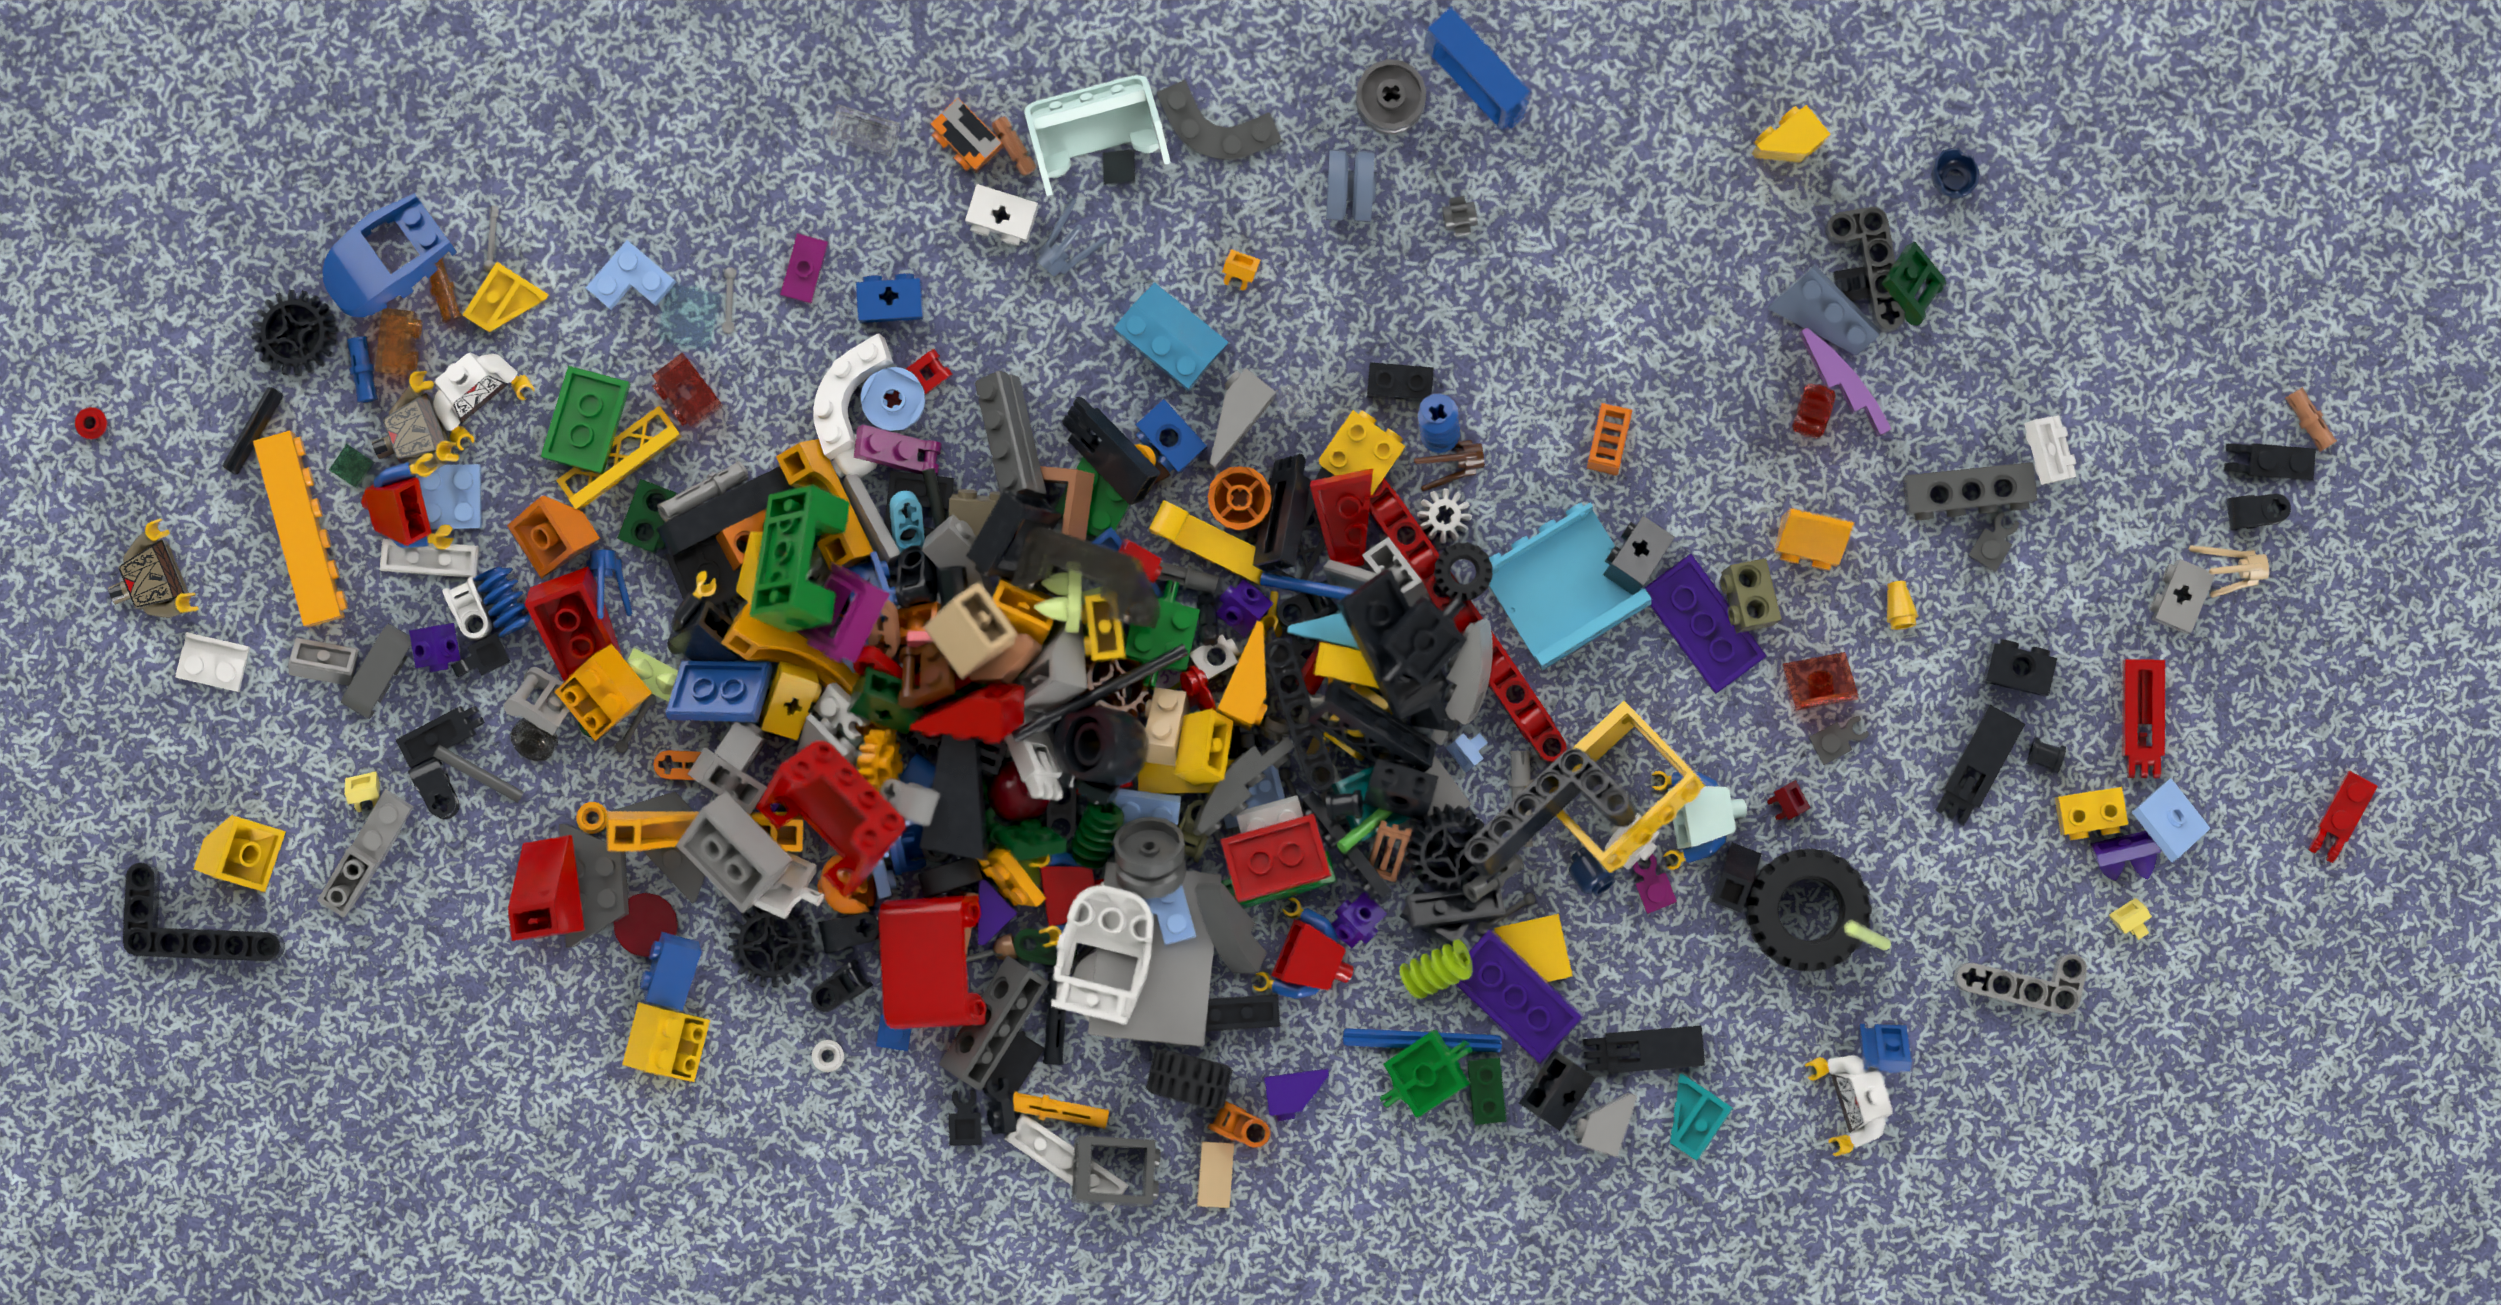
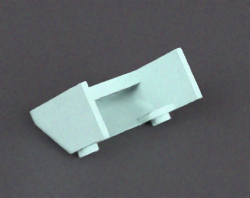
[1024,75,1171,196]

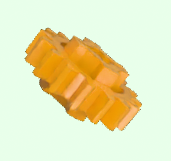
[857,729,903,793]

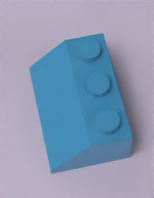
[1114,282,1229,392]

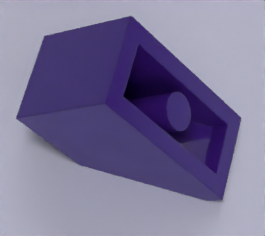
[1264,1068,1329,1121]

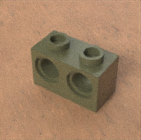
[1720,558,1782,633]

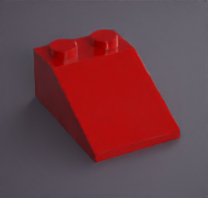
[525,566,623,682]

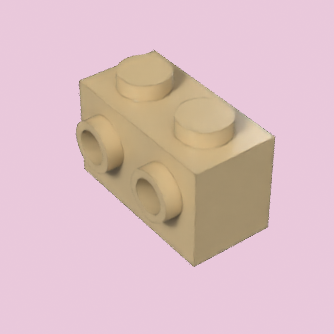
[1145,688,1190,766]

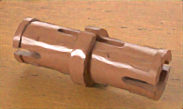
[2285,387,2337,452]

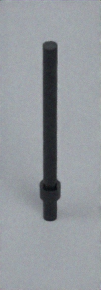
[1011,644,1189,743]

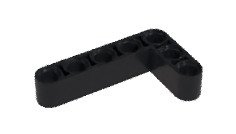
[1465,748,1637,876]
[123,863,285,961]

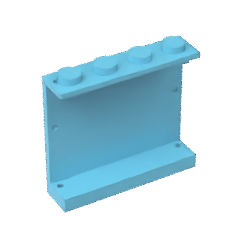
[1489,502,1652,671]

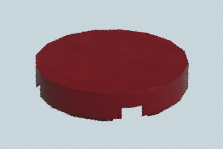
[613,893,679,957]

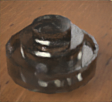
[510,718,558,761]

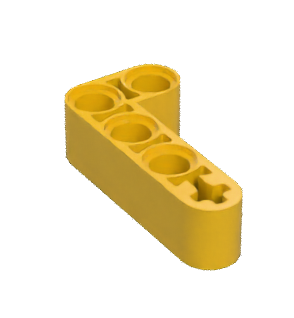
[1149,500,1265,586]

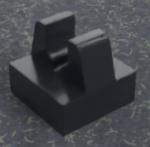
[1833,266,1870,301]

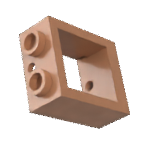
[1014,466,1095,555]

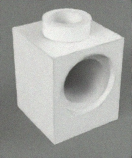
[1190,634,1241,680]

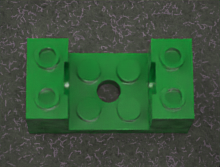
[749,485,850,632]

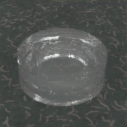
[1514,1046,1547,1075]

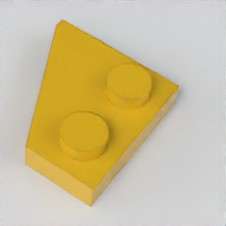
[462,262,549,333]

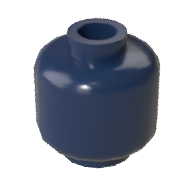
[1569,847,1616,896]

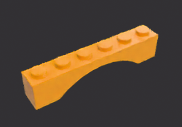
[721,601,897,736]
[606,811,803,851]

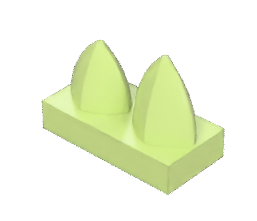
[1034,562,1082,633]
[626,648,678,702]

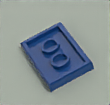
[665,660,773,722]

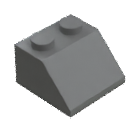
[1574,1092,1637,1158]

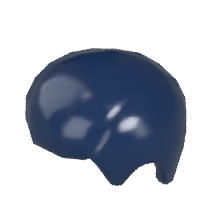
[1931,147,1980,199]

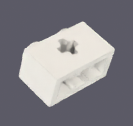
[965,184,1039,246]

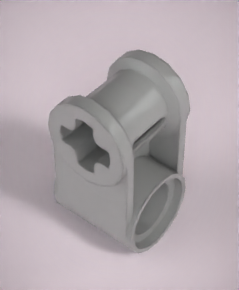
[880,779,940,825]

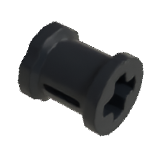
[2026,737,2066,774]
[1326,789,1363,820]

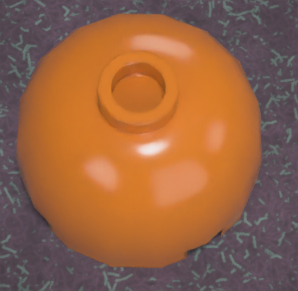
[1208,466,1272,531]
[817,854,876,915]

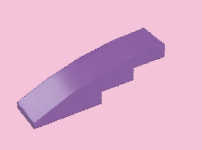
[1799,328,1892,437]

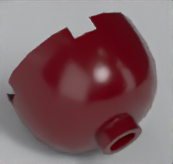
[987,760,1051,824]

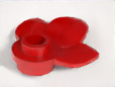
[1180,666,1216,711]

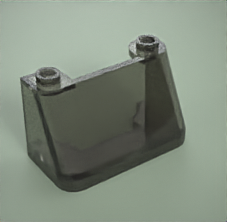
[1011,527,1161,629]

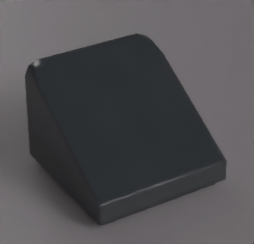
[1103,149,1136,185]

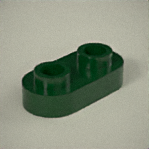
[1013,928,1077,967]

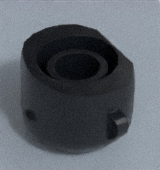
[1053,706,1149,788]

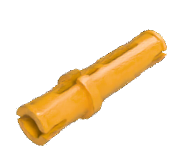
[1013,1091,1109,1130]

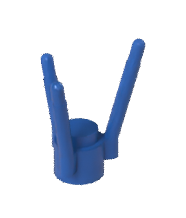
[586,550,633,619]

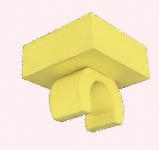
[345,771,380,812]
[2109,898,2152,940]

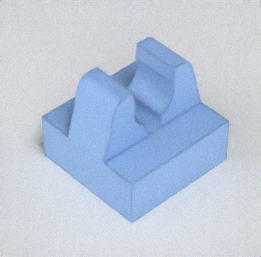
[1446,733,1488,773]

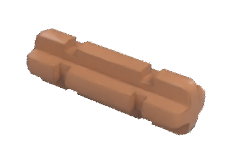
[992,116,1036,176]

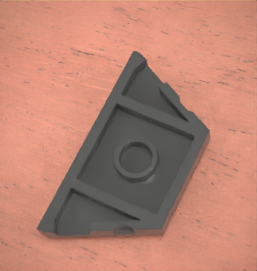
[612,791,705,904]
[559,824,629,948]

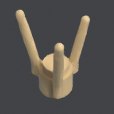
[2189,546,2269,598]

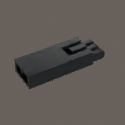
[1062,397,1161,505]
[1253,454,1311,573]
[1935,704,2025,826]
[1583,1025,1705,1074]

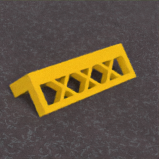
[556,405,683,510]

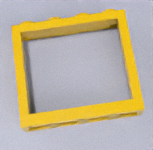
[1549,700,1705,874]

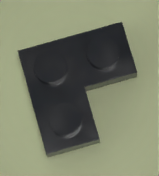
[884,471,955,538]

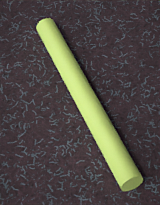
[1845,922,1891,950]

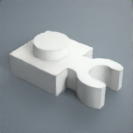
[813,683,870,739]

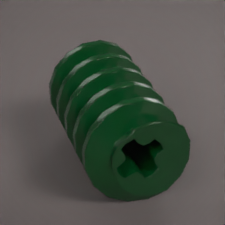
[1071,801,1124,869]

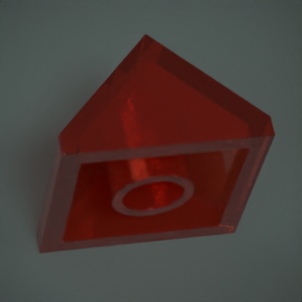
[1782,652,1859,712]

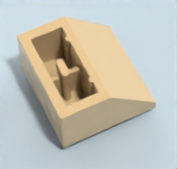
[924,582,1017,680]

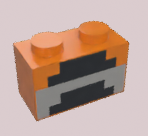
[930,97,1003,173]

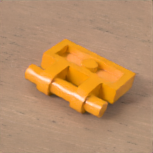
[977,848,1046,907]

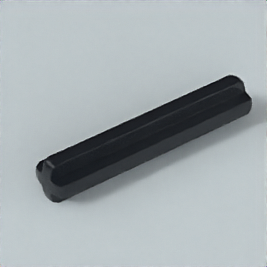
[223,387,283,475]

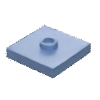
[2132,778,2211,863]

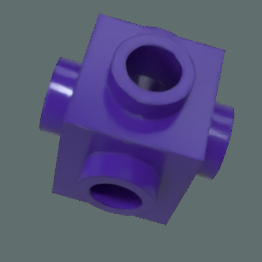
[1216,579,1274,638]
[409,623,461,672]
[1332,892,1387,949]

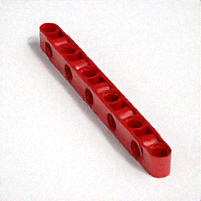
[1369,478,1566,762]

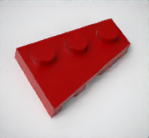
[1310,468,1373,567]

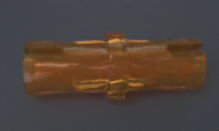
[429,257,462,323]

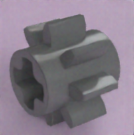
[1442,196,1478,237]

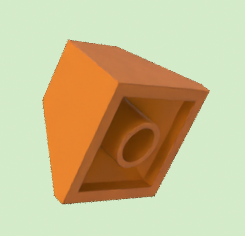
[507,495,600,579]

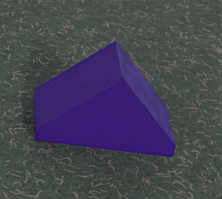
[978,880,1018,945]

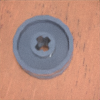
[1326,150,1377,222]

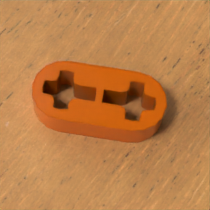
[653,750,701,781]

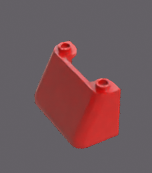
[879,895,986,1029]

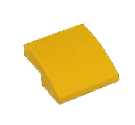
[1494,914,1573,982]

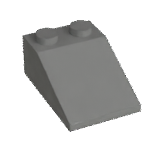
[1210,368,1276,472]

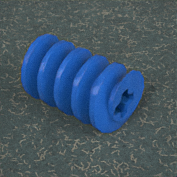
[1418,394,1460,453]
[473,566,532,637]

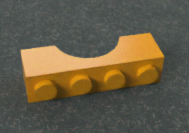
[776,439,874,571]

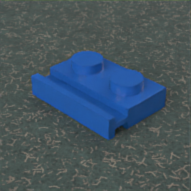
[1859,1024,1912,1073]

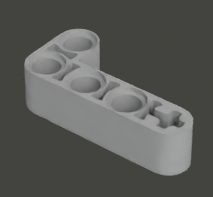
[1953,954,2087,1014]

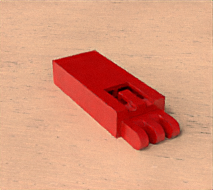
[2122,659,2165,779]

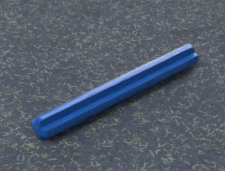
[1343,1028,1502,1053]

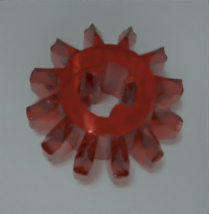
[1792,383,1836,439]

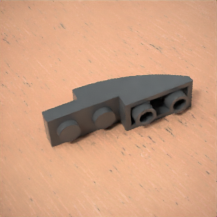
[1192,737,1295,837]

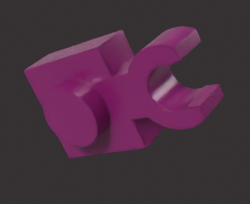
[1632,854,1677,914]

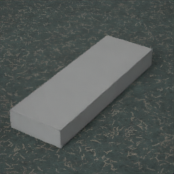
[842,474,900,568]

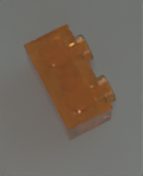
[374,308,423,378]

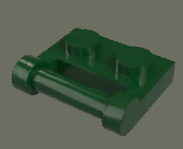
[1882,242,1946,326]
[987,819,1066,860]

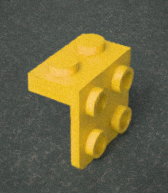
[1319,410,1406,495]

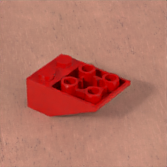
[910,682,1025,743]
[508,835,585,941]

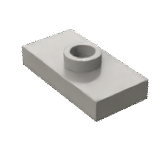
[1323,560,1377,589]

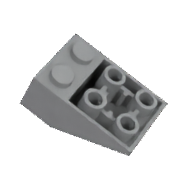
[1016,604,1087,714]

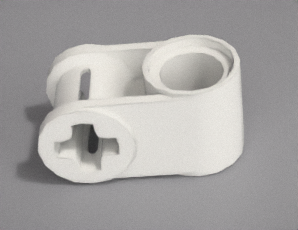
[442,577,492,641]

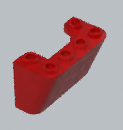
[756,741,906,898]

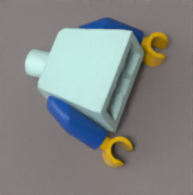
[1652,771,1747,870]

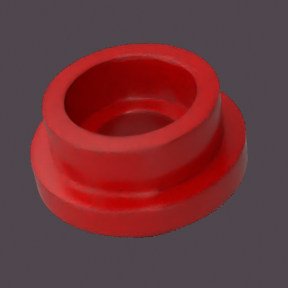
[75,407,108,439]

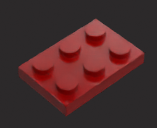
[1220,814,1331,903]

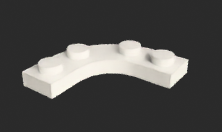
[813,333,893,460]

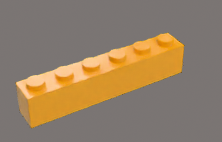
[253,431,348,628]

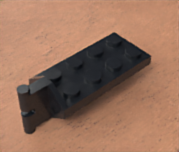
[1336,569,1455,732]

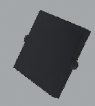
[989,1031,1044,1095]

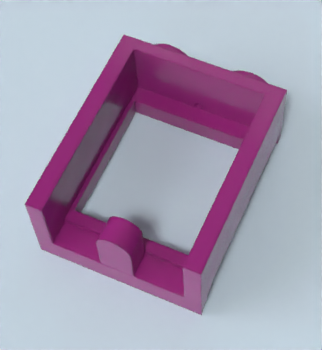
[798,561,890,663]

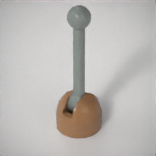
[966,933,1019,963]

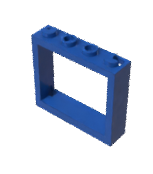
[1423,6,1531,131]

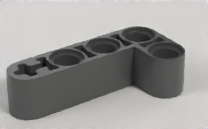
[1825,207,1905,333]

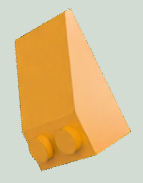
[1774,508,1854,571]
[1216,621,1268,731]

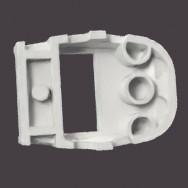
[1051,886,1154,1025]

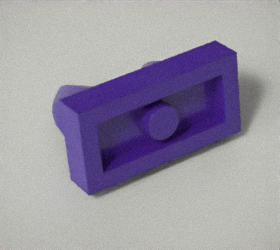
[2090,831,2162,881]

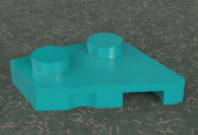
[1670,1073,1733,1162]

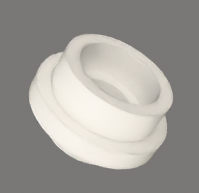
[812,1040,844,1072]

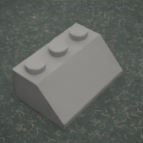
[676,792,793,913]

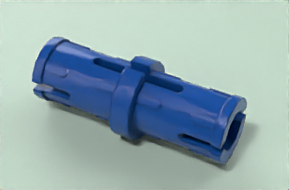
[346,336,378,403]

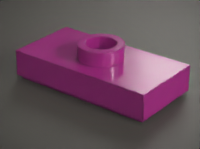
[780,233,828,304]

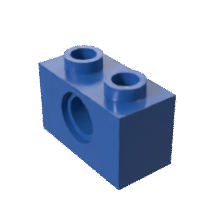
[1135,399,1207,474]

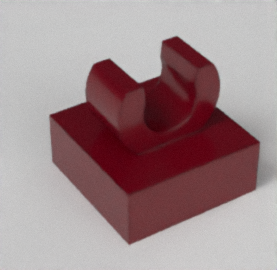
[1767,780,1811,820]

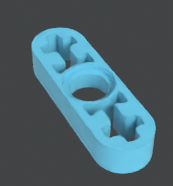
[889,491,925,568]

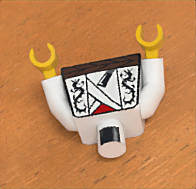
[433,353,535,451]
[1805,1055,1892,1156]

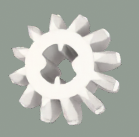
[1417,489,1472,544]

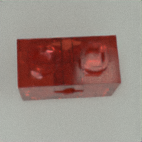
[652,352,724,429]

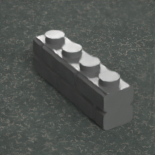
[975,371,1046,498]

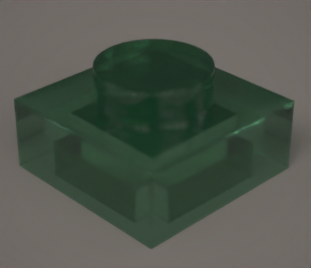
[329,444,375,488]

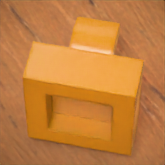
[1222,249,1261,291]

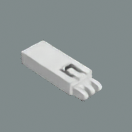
[1005,708,1063,800]

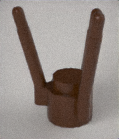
[1414,440,1485,491]

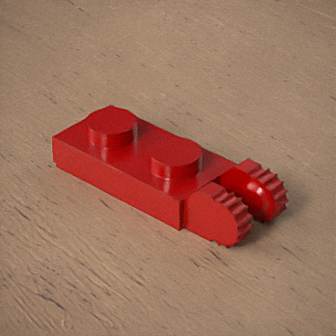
[2308,771,2378,863]

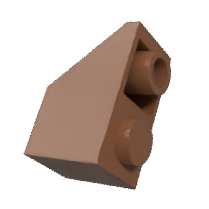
[970,635,1042,685]

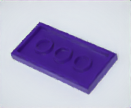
[1643,553,1767,694]
[1455,929,1585,1064]

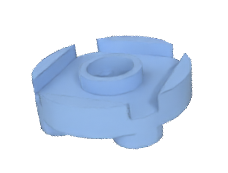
[861,367,925,432]

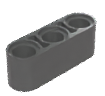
[341,623,412,719]

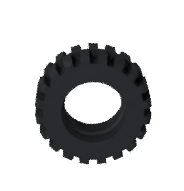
[1746,848,1872,971]

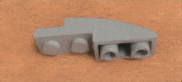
[1430,618,1493,745]
[317,790,414,917]

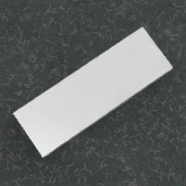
[380,539,479,578]

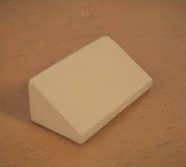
[1197,1141,1234,1208]

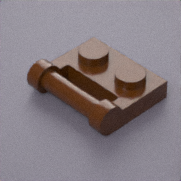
[898,642,955,709]

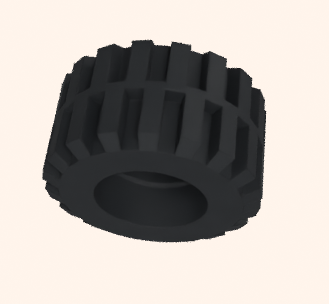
[1145,1049,1233,1109]

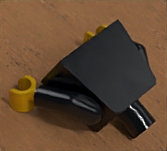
[667,571,741,662]

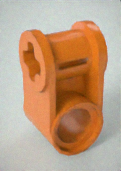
[1207,1101,1271,1148]

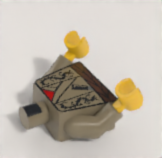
[372,371,459,471]
[108,518,199,618]

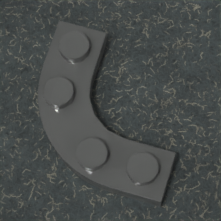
[1156,80,1282,160]

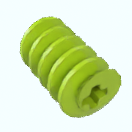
[1399,939,1473,999]

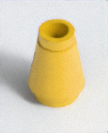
[1887,581,1918,630]

